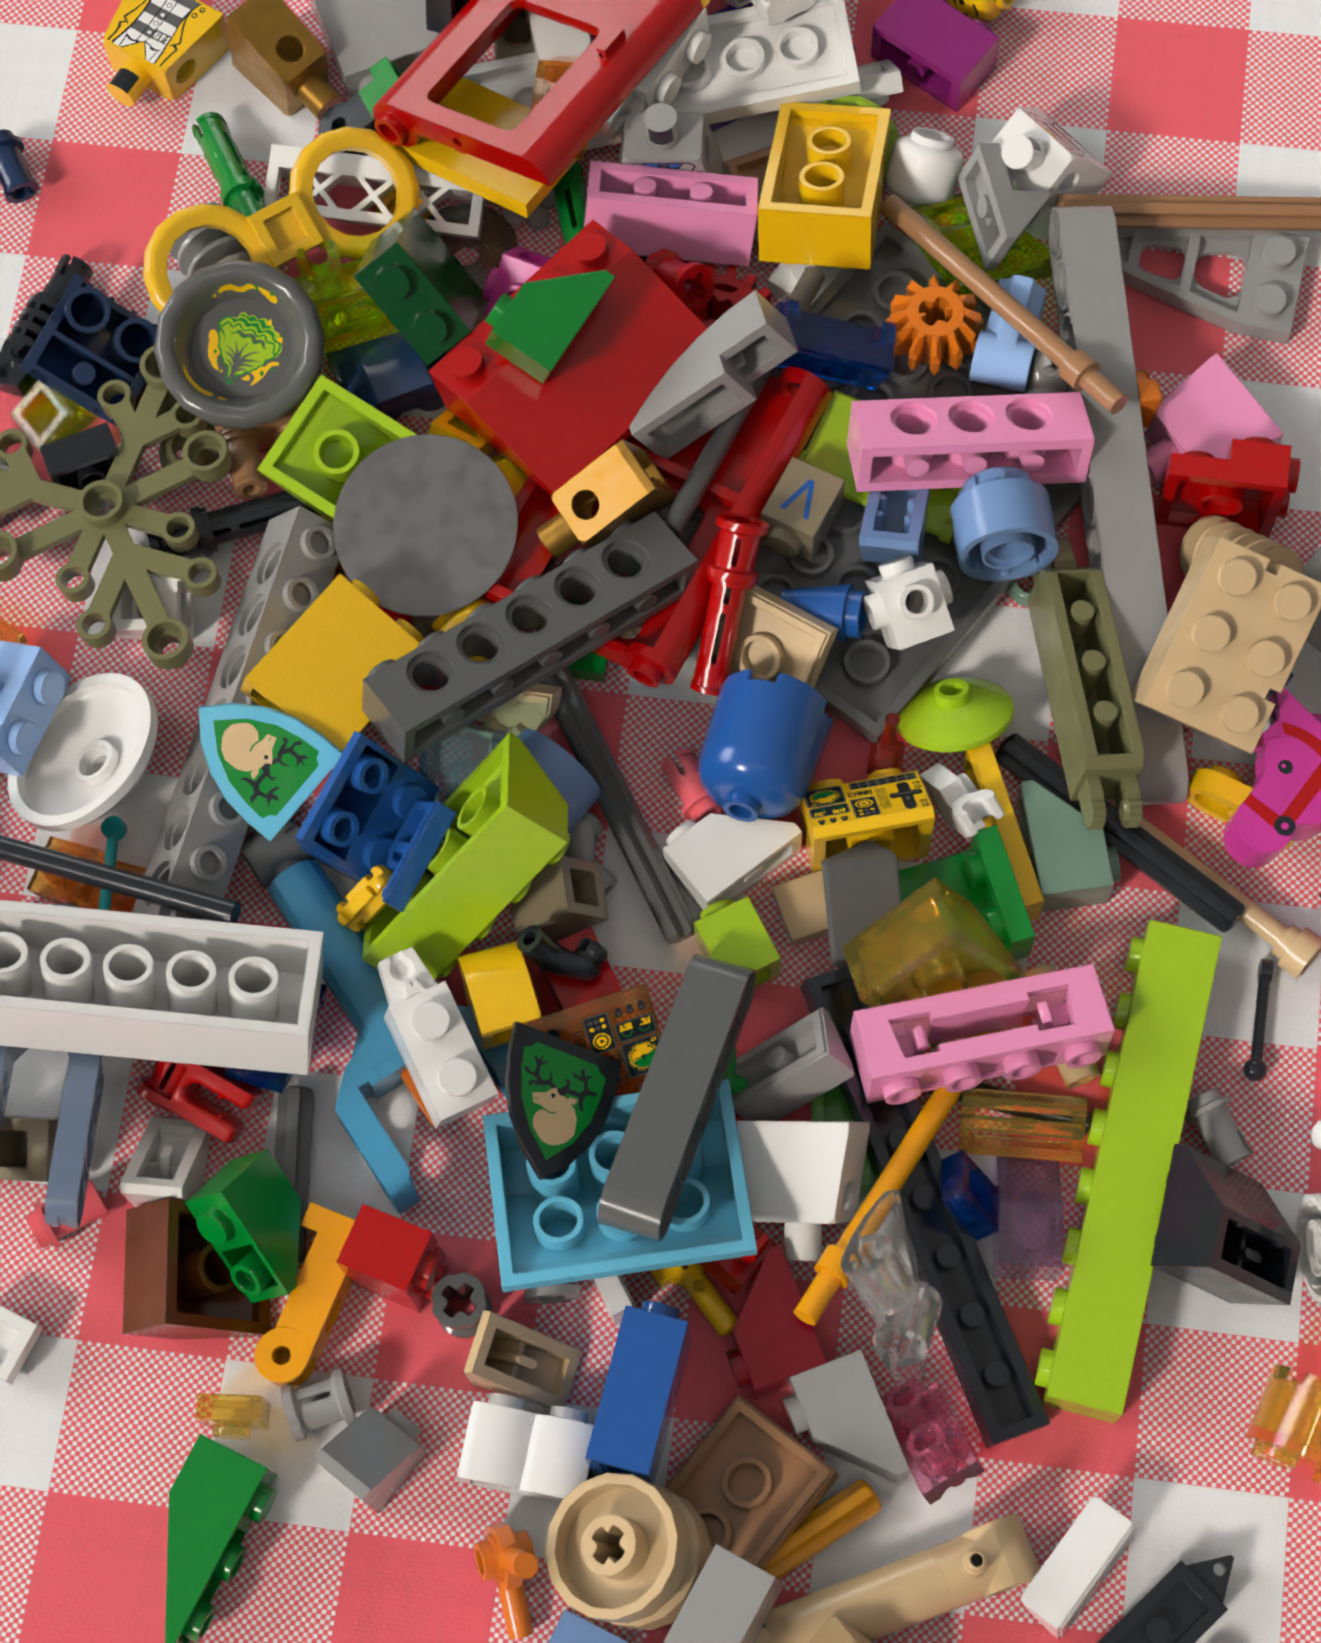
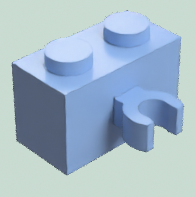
[0,641,72,777]

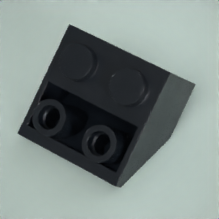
[1150,1144,1301,1305]

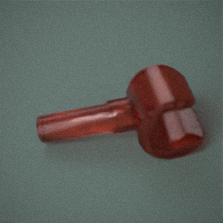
[866,713,906,774]

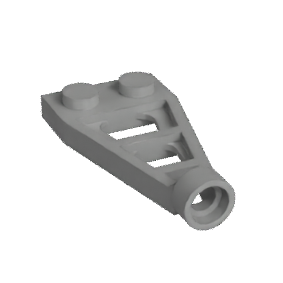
[1117,228,1310,344]

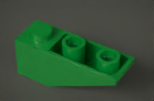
[165,1434,278,1643]

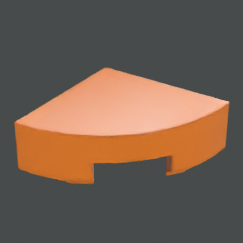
[1136,370,1163,427]

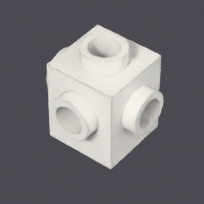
[863,555,955,650]

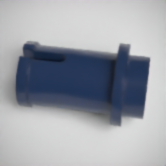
[0,129,39,203]

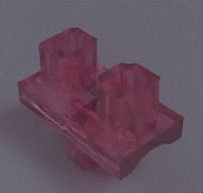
[884,1378,985,1505]

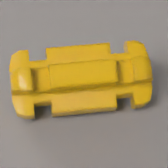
[336,864,393,932]

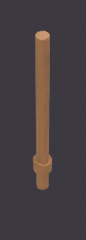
[881,194,1128,415]

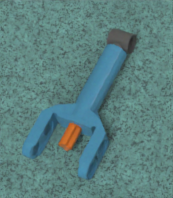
[240,817,509,1215]

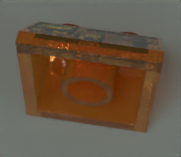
[527,983,661,1096]

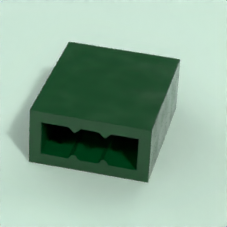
[353,207,484,366]

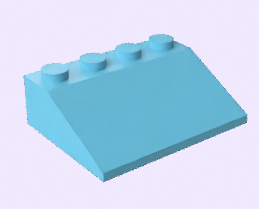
[483,1079,757,1292]

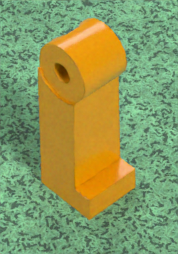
[254,1202,355,1387]

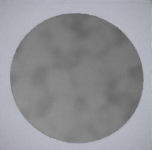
[333,434,518,616]

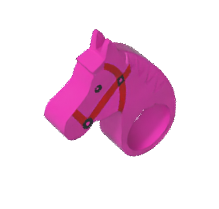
[1223,688,1321,868]

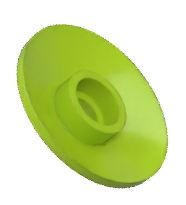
[896,677,1014,753]

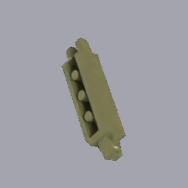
[1027,538,1144,830]

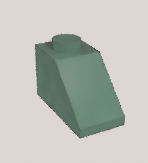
[1016,780,1121,912]

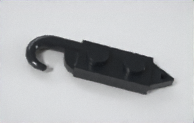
[1097,1555,1234,1643]

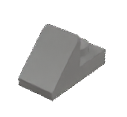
[958,143,1052,270]

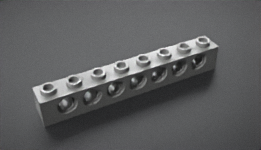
[132,506,339,921]

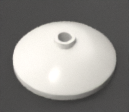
[7,673,158,831]

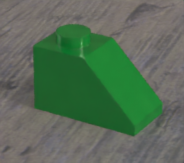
[485,270,615,384]

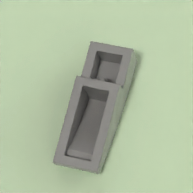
[629,290,798,459]

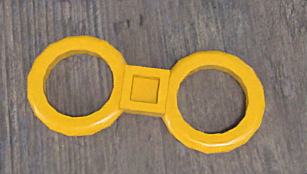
[143,126,420,313]

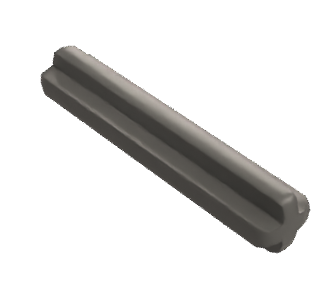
[274,1085,315,1266]

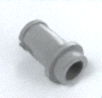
[1185,1087,1254,1167]

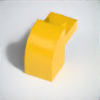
[457,941,542,1050]

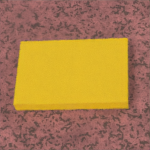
[398,77,588,218]

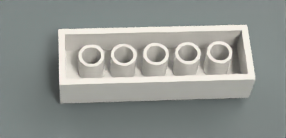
[0,900,323,1075]

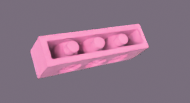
[847,392,1095,492]

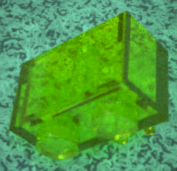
[294,239,399,354]

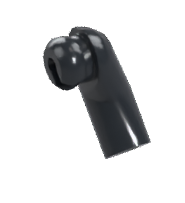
[517,925,608,981]

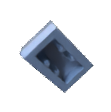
[859,489,930,563]

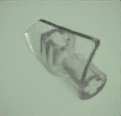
[841,1189,943,1388]

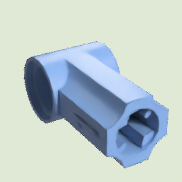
[969,275,1047,393]

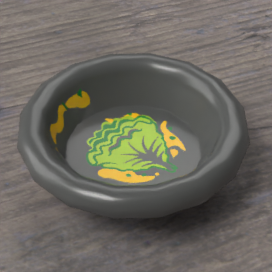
[154,259,325,429]

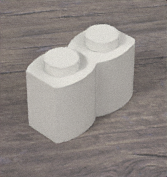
[456,1393,594,1503]

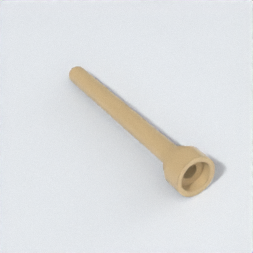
[1105,799,1321,980]

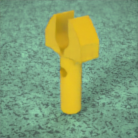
[650,1263,738,1337]

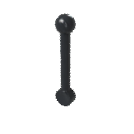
[1243,958,1274,1082]

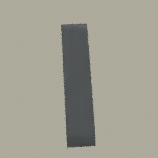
[598,954,756,1241]

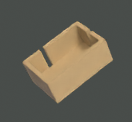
[1131,536,1321,754]

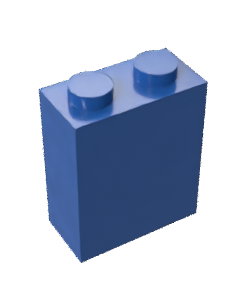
[585,1300,691,1484]

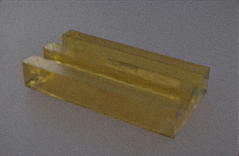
[958,1088,1087,1163]

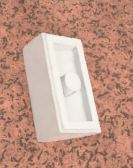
[1021,1497,1134,1638]

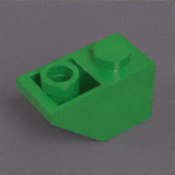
[184,1149,301,1304]

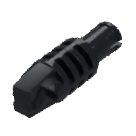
[0,254,93,397]

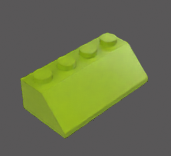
[362,732,570,980]

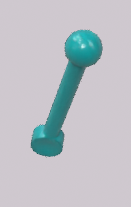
[98,816,127,911]

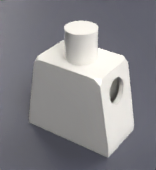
[737,1120,870,1261]

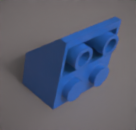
[295,731,440,882]

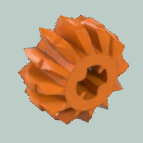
[885,274,983,376]

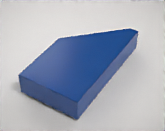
[381,799,457,912]

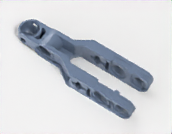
[0,903,104,1228]

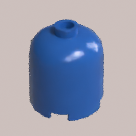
[698,670,834,822]

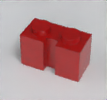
[336,1204,449,1313]

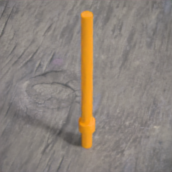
[794,1029,1002,1326]

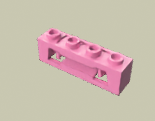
[849,964,1115,1105]

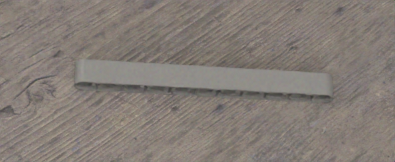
[1048,205,1189,805]

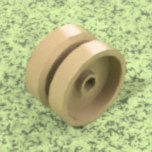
[545,1473,712,1630]

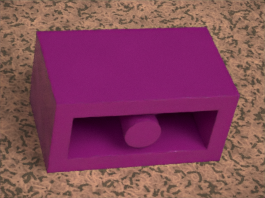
[871,0,1000,112]

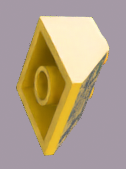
[799,768,935,873]

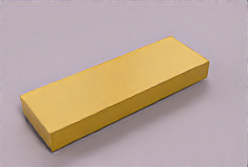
[963,743,1044,921]

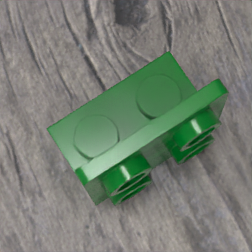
[899,825,1035,989]

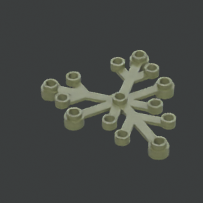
[0,345,233,670]

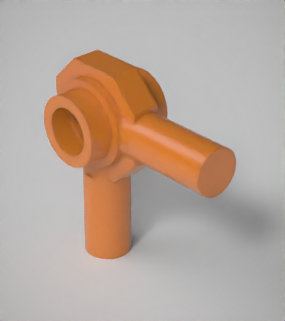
[474,1522,539,1639]

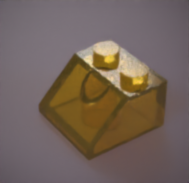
[842,877,1026,1048]

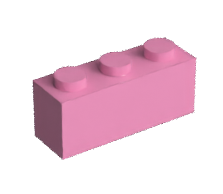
[584,161,758,267]

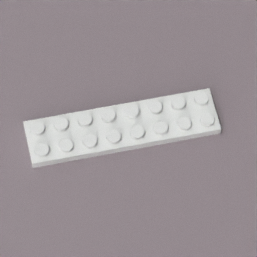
[463,0,862,150]

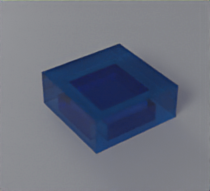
[942,1150,998,1241]

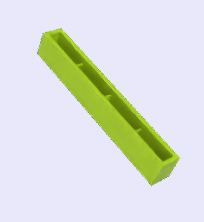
[1034,919,1222,1424]

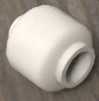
[885,127,964,215]

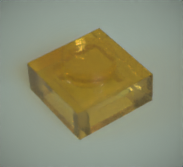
[195,1393,271,1440]

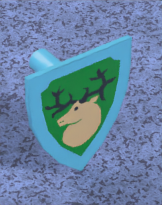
[198,703,343,841]

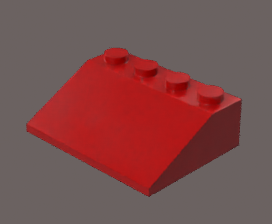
[428,220,708,495]

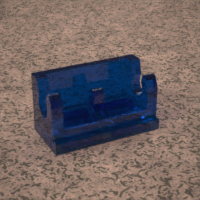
[775,296,896,391]

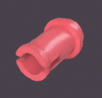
[661,748,725,823]
[25,1179,109,1249]

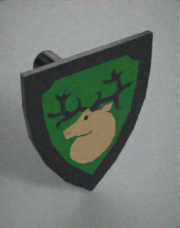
[505,1021,621,1180]

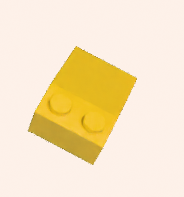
[758,102,891,270]

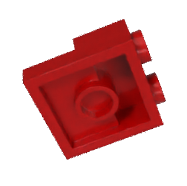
[1155,437,1301,538]

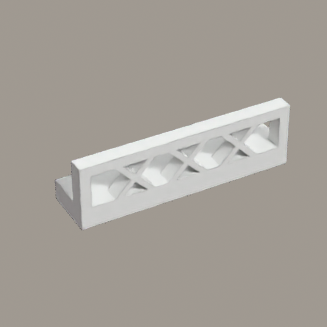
[263,143,492,240]

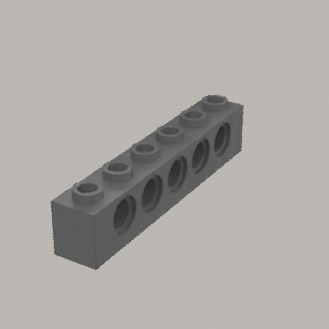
[362,511,698,762]

